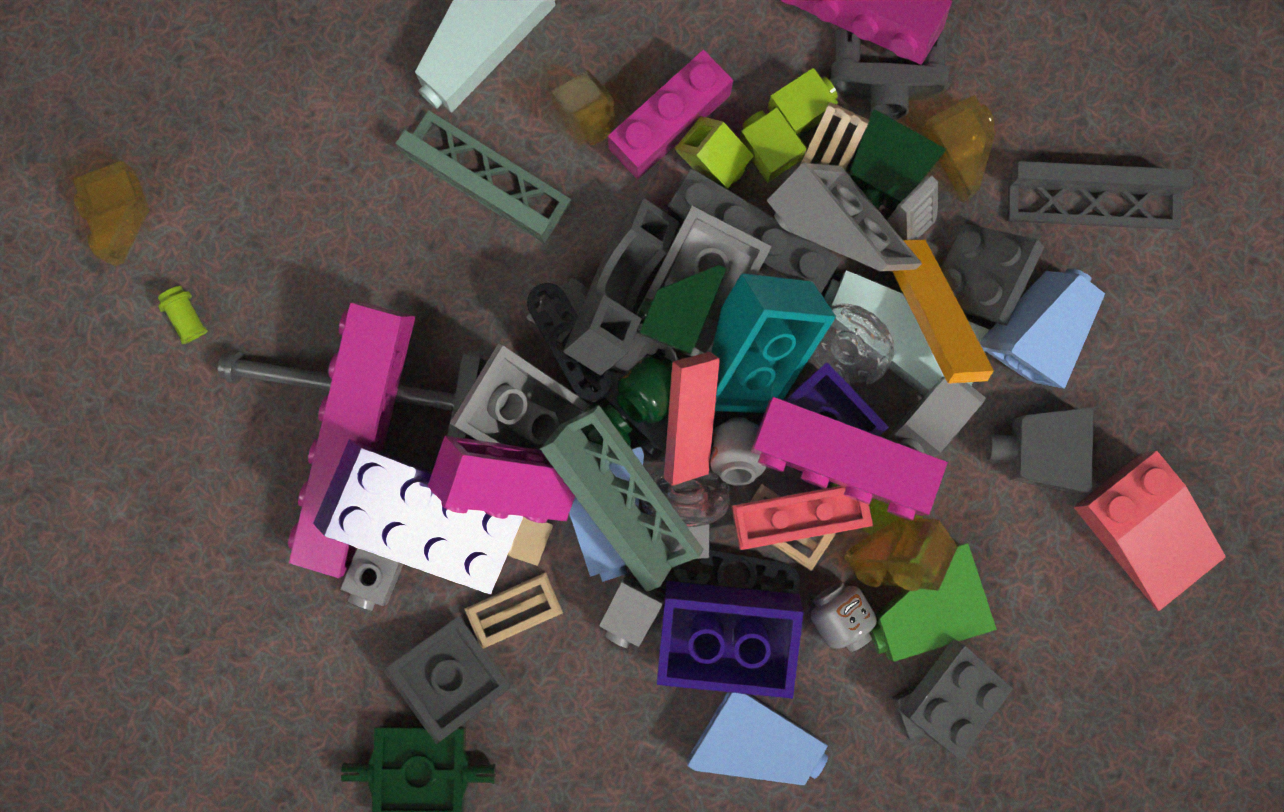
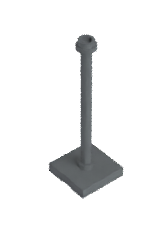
[218,351,487,440]

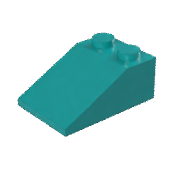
[712,273,836,413]

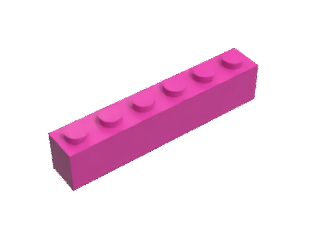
[288,302,416,578]

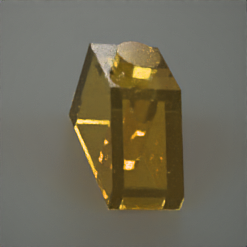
[922,95,996,203]

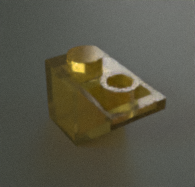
[551,70,615,146]
[73,160,150,267]
[844,517,958,591]

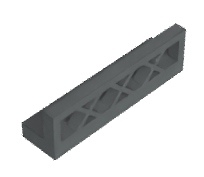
[1007,161,1193,230]

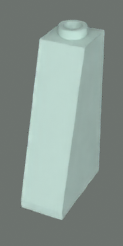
[415,0,556,113]
[824,270,990,396]

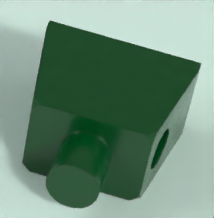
[847,109,946,211]

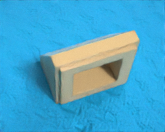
[507,516,553,566]

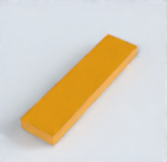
[892,240,994,383]

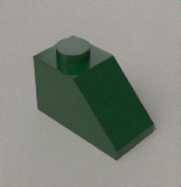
[638,265,726,355]

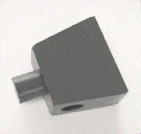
[986,408,1093,494]

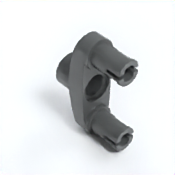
[830,27,950,120]

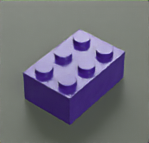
[657,581,803,699]

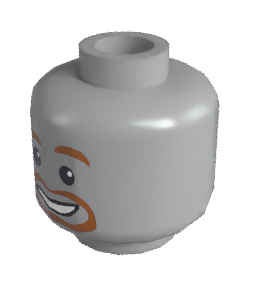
[710,417,766,486]
[811,582,877,652]

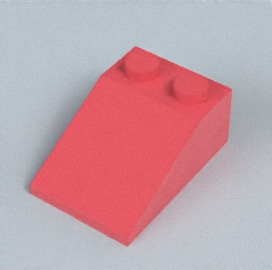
[1073,451,1226,611]

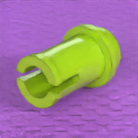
[158,286,208,344]

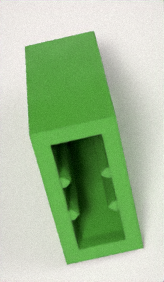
[870,543,997,662]

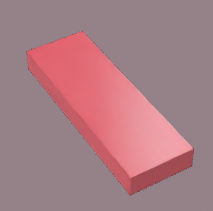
[664,352,720,486]
[731,486,873,550]

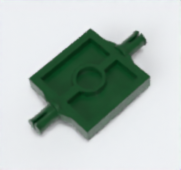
[341,726,496,812]

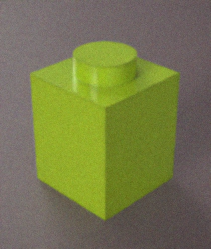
[767,68,838,137]
[739,107,807,183]
[675,116,754,189]

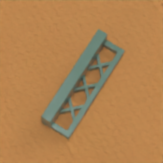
[395,110,572,243]
[540,406,704,592]

